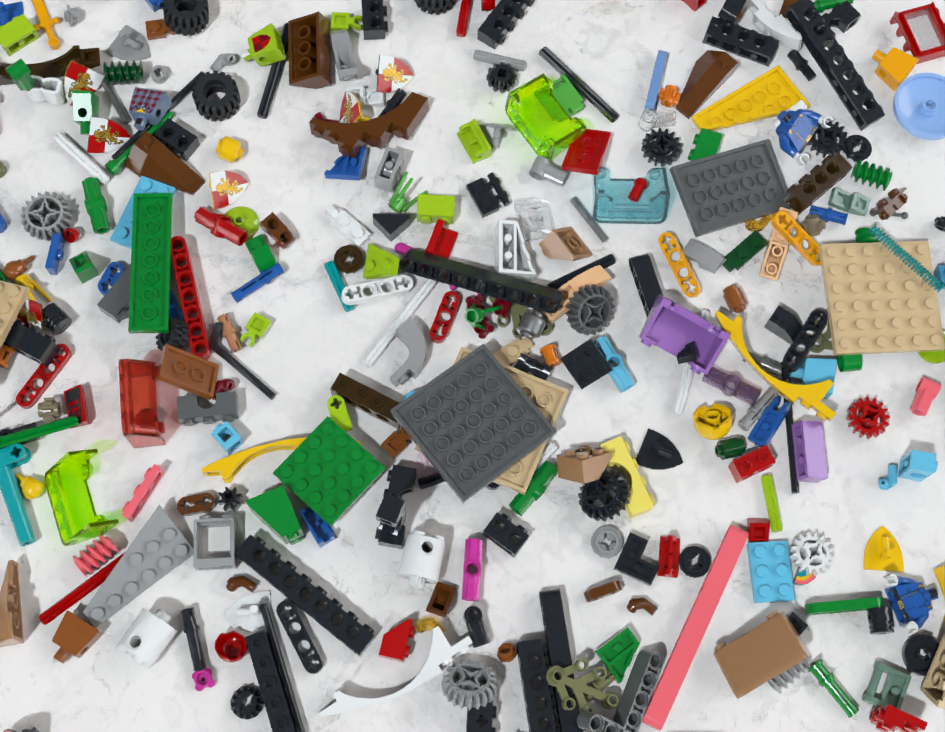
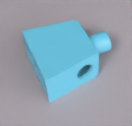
[789,358,837,399]

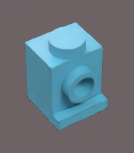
[211,421,244,455]

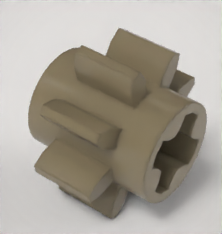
[801,214,825,236]
[38,397,61,422]

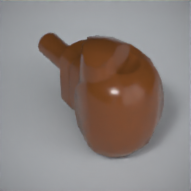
[3,255,35,281]

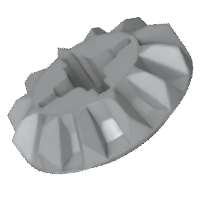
[591,527,623,559]

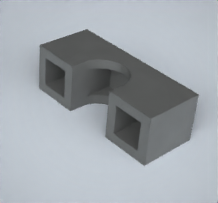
[177,391,239,426]

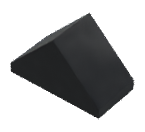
[373,213,410,242]

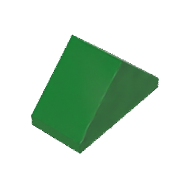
[69,251,99,284]

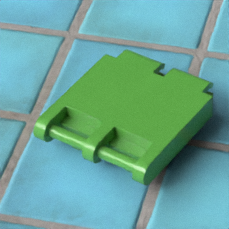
[533,74,584,123]

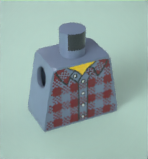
[129,87,172,131]

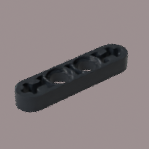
[783,310,827,373]
[276,601,323,674]

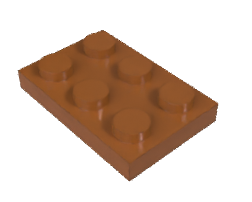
[156,344,219,400]

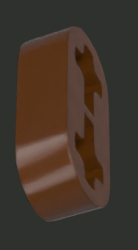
[177,493,216,516]
[583,580,622,603]

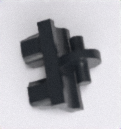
[514,353,552,381]

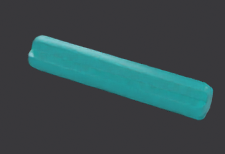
[324,261,354,312]

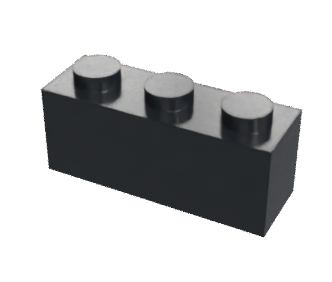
[3,319,60,367]

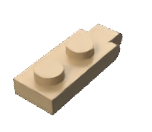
[493,337,534,366]

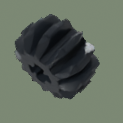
[486,61,517,94]

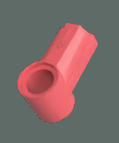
[909,376,941,417]

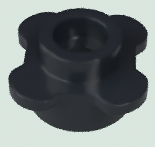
[934,216,945,232]

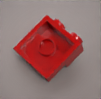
[869,704,928,732]

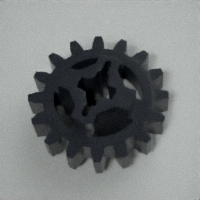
[807,121,848,158]
[641,128,681,167]

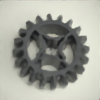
[565,284,616,336]

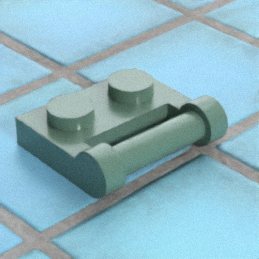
[862,662,911,709]

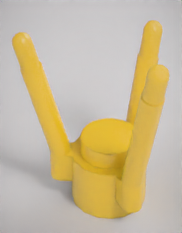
[15,274,52,302]

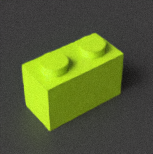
[0,14,39,56]
[417,194,455,225]

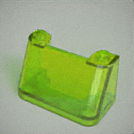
[505,73,587,161]

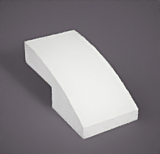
[346,85,385,107]

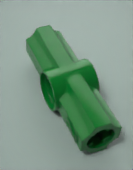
[82,177,111,234]
[509,461,558,517]

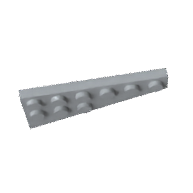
[83,504,194,628]

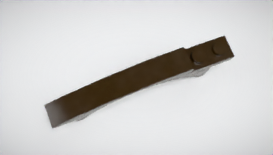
[0,45,100,86]

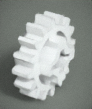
[789,532,834,576]

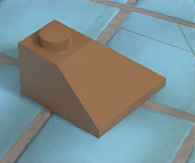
[538,227,593,261]

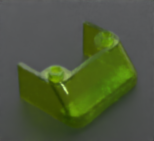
[44,449,119,546]

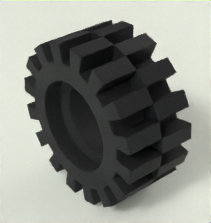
[156,317,189,351]

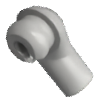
[210,53,236,72]

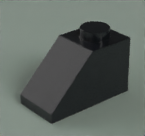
[764,305,806,348]

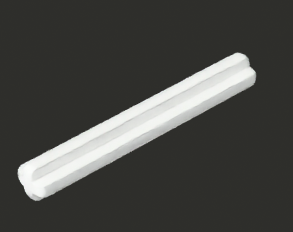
[54,133,110,185]

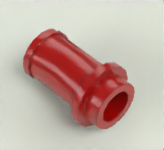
[627,178,647,202]

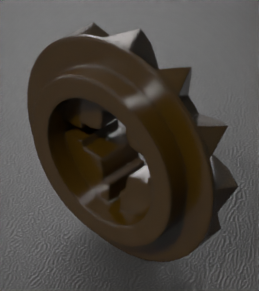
[334,245,364,274]

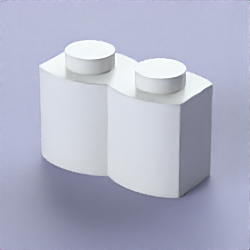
[25,75,66,104]

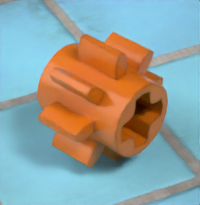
[658,85,681,108]

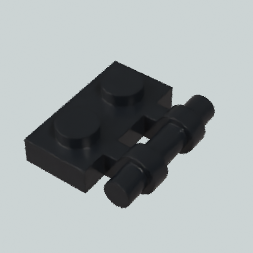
[466,172,510,218]

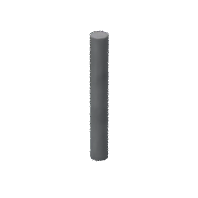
[101,77,130,124]
[570,196,609,243]

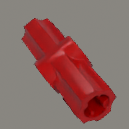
[194,206,248,246]

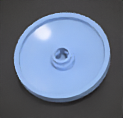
[893,73,945,140]

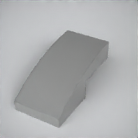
[683,239,724,274]

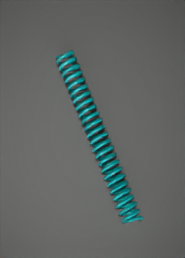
[868,225,945,293]

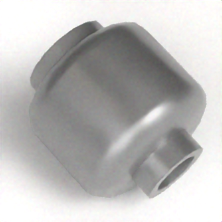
[518,310,546,340]

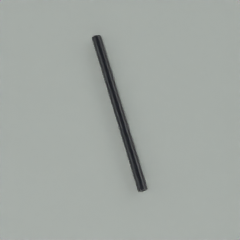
[111,71,205,159]
[780,362,800,494]
[259,603,305,732]

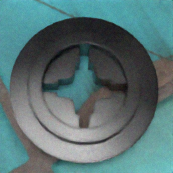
[843,135,872,162]
[678,546,711,578]
[230,685,264,720]

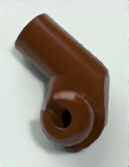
[226,575,258,593]
[627,597,658,615]

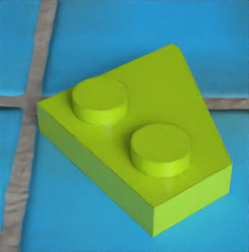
[363,244,400,280]

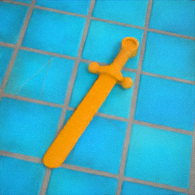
[32,0,61,50]

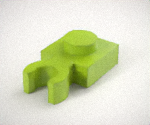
[331,12,362,32]
[240,312,272,348]

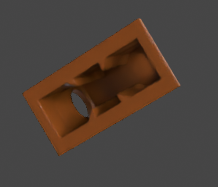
[52,610,104,664]

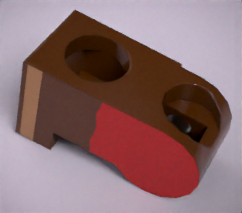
[260,212,295,249]

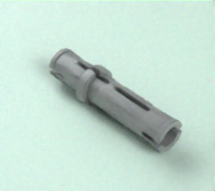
[738,387,779,431]

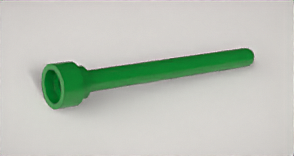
[105,111,174,176]

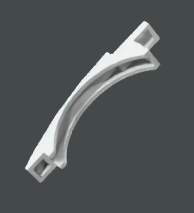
[319,626,473,716]

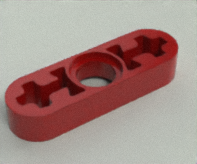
[430,291,460,344]

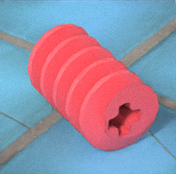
[72,534,119,577]

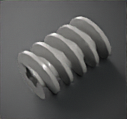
[768,659,810,694]

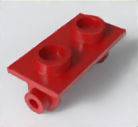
[657,535,680,578]

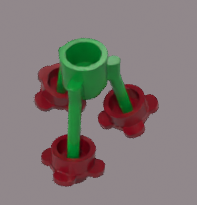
[465,294,511,339]

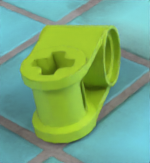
[327,395,353,432]

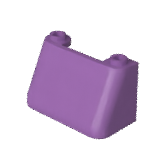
[639,294,730,375]

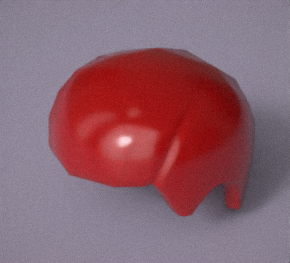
[215,631,248,663]

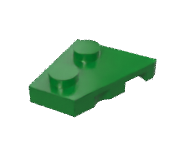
[594,627,640,684]

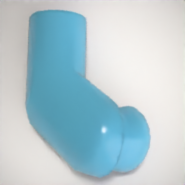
[878,465,898,490]

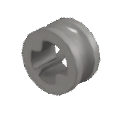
[150,65,168,84]

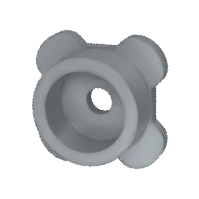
[64,5,78,27]

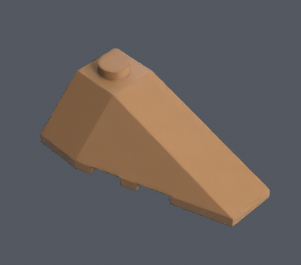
[0,560,24,647]

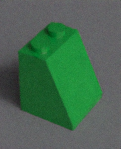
[246,485,305,545]

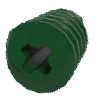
[103,60,144,85]

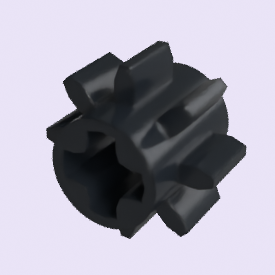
[218,487,243,512]

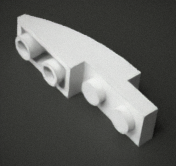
[748,0,802,51]

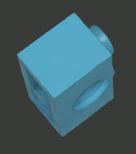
[898,449,938,482]

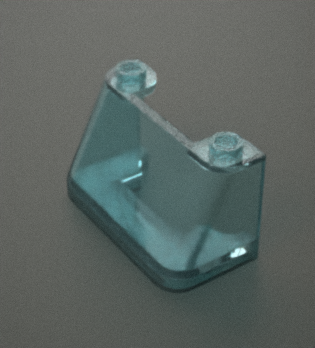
[592,167,670,224]

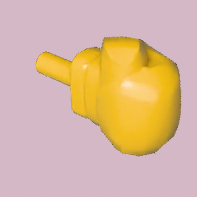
[15,473,45,500]

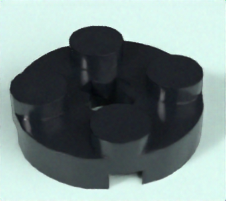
[902,634,940,676]

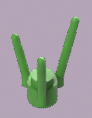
[388,172,428,213]

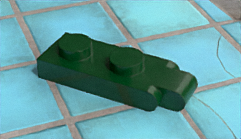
[722,230,768,272]

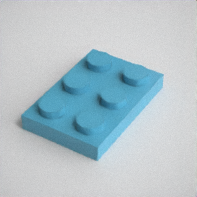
[746,541,795,604]

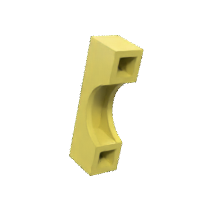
[599,436,655,520]

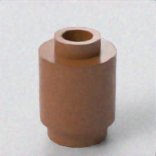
[722,284,748,314]

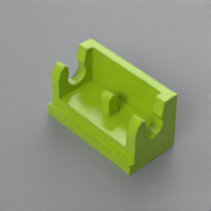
[457,119,492,164]

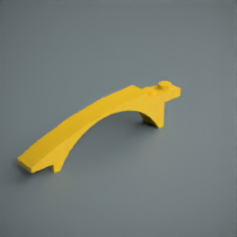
[715,310,836,421]
[202,437,361,483]

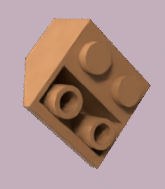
[556,445,612,484]

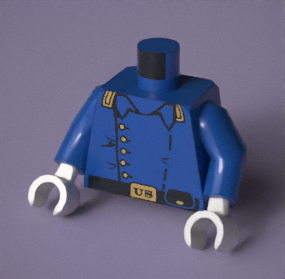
[776,109,834,166]
[883,574,938,636]

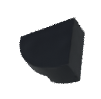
[677,342,697,364]

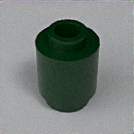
[715,437,745,460]

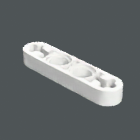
[341,275,413,305]

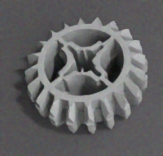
[20,191,73,241]
[441,658,498,711]

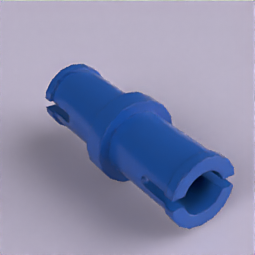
[808,205,848,225]

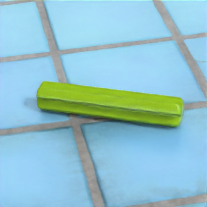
[761,475,783,533]

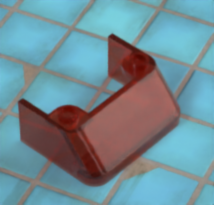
[119,358,166,449]

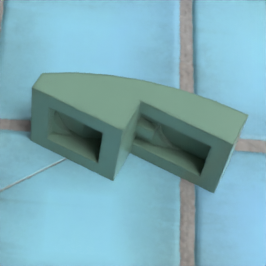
[828,187,870,216]

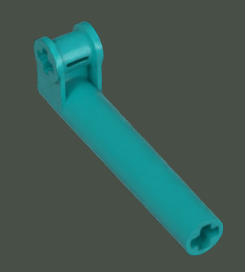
[0,443,36,546]

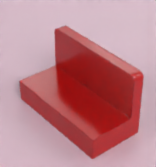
[426,219,458,259]

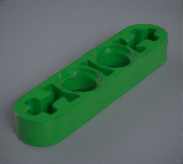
[805,597,884,615]

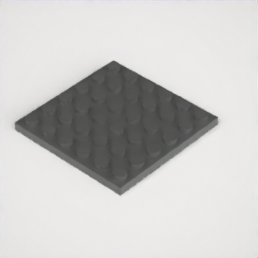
[390,344,557,503]

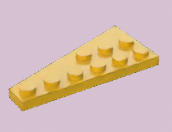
[691,65,811,131]

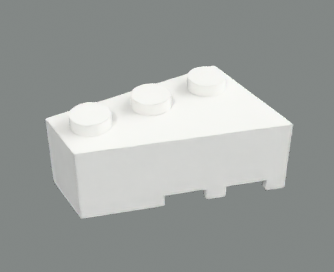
[495,219,536,282]

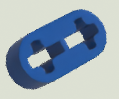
[98,262,125,296]

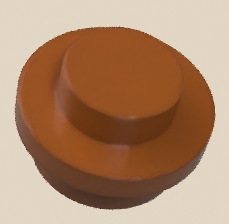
[497,643,517,662]

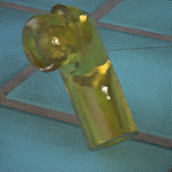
[745,215,771,232]

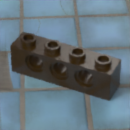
[783,152,853,215]
[330,373,402,430]

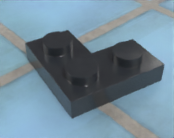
[614,532,659,586]

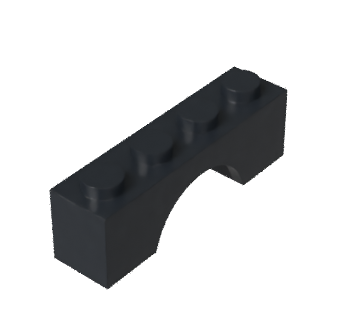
[375,464,417,549]
[376,492,406,539]

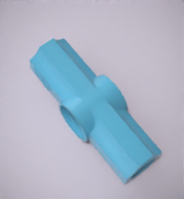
[594,336,635,393]

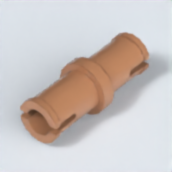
[217,313,243,353]

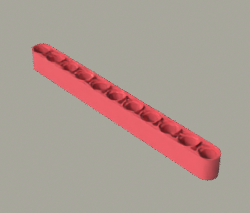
[642,524,749,731]

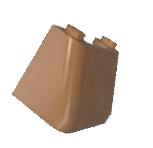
[713,610,811,699]

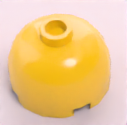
[693,404,732,440]

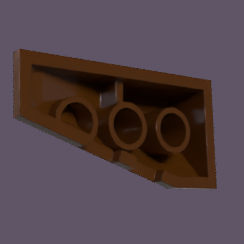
[675,50,738,119]
[125,131,205,195]

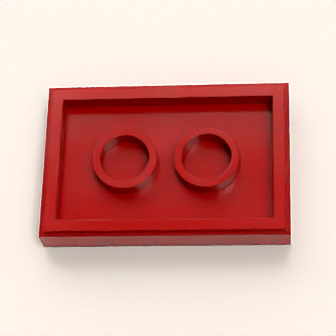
[562,127,612,175]

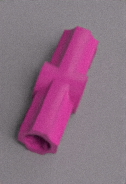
[462,539,483,602]

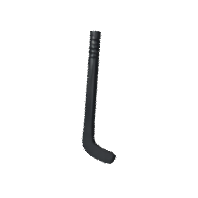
[210,322,276,400]

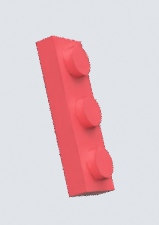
[122,464,164,522]

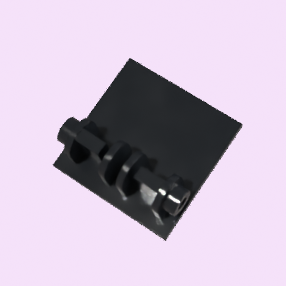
[560,339,613,389]

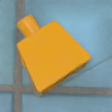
[872,47,919,92]

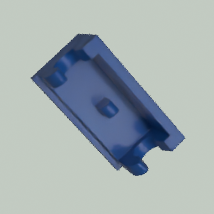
[298,507,337,548]

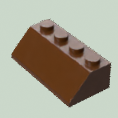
[288,12,331,89]

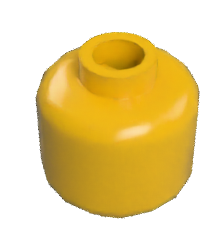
[215,136,244,163]

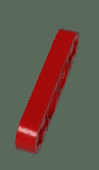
[16,344,72,409]

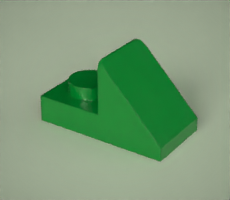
[245,234,276,273]

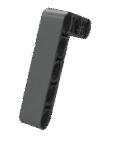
[577,649,664,732]

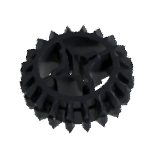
[578,469,631,522]

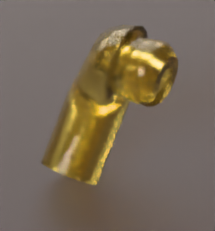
[415,617,446,633]

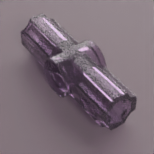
[701,367,761,406]

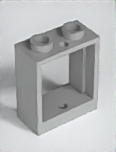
[193,515,237,571]

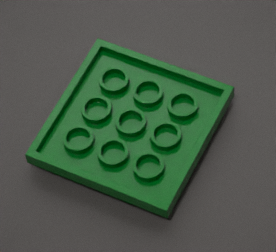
[273,416,386,527]

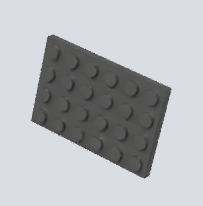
[669,139,791,237]

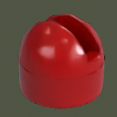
[63,227,80,243]

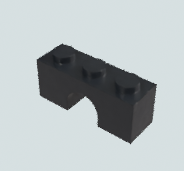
[814,0,861,48]

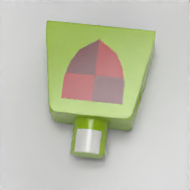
[241,23,286,66]

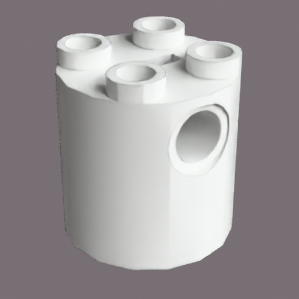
[398,530,445,589]
[117,608,177,669]

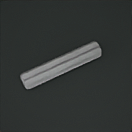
[473,50,526,71]

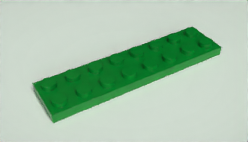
[128,193,173,334]

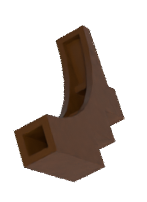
[309,92,429,158]

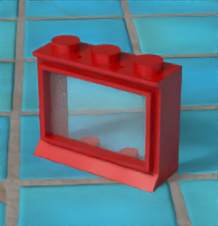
[890,2,945,64]

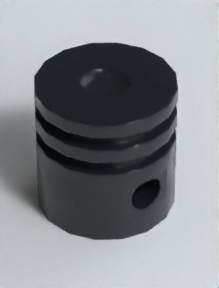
[41,303,72,335]
[867,607,895,635]

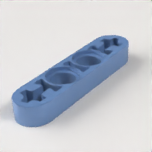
[644,50,667,114]

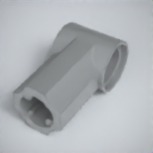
[529,156,568,187]

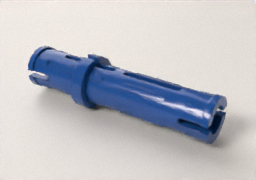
[230,262,284,303]

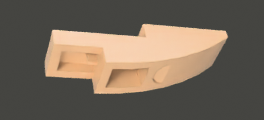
[759,207,798,281]
[542,265,612,323]

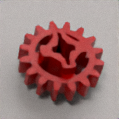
[846,397,890,439]

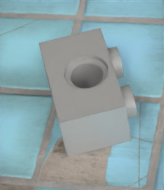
[374,146,405,193]

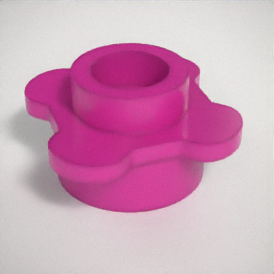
[192,668,215,691]

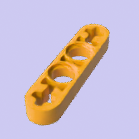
[770,211,821,266]
[658,232,701,298]

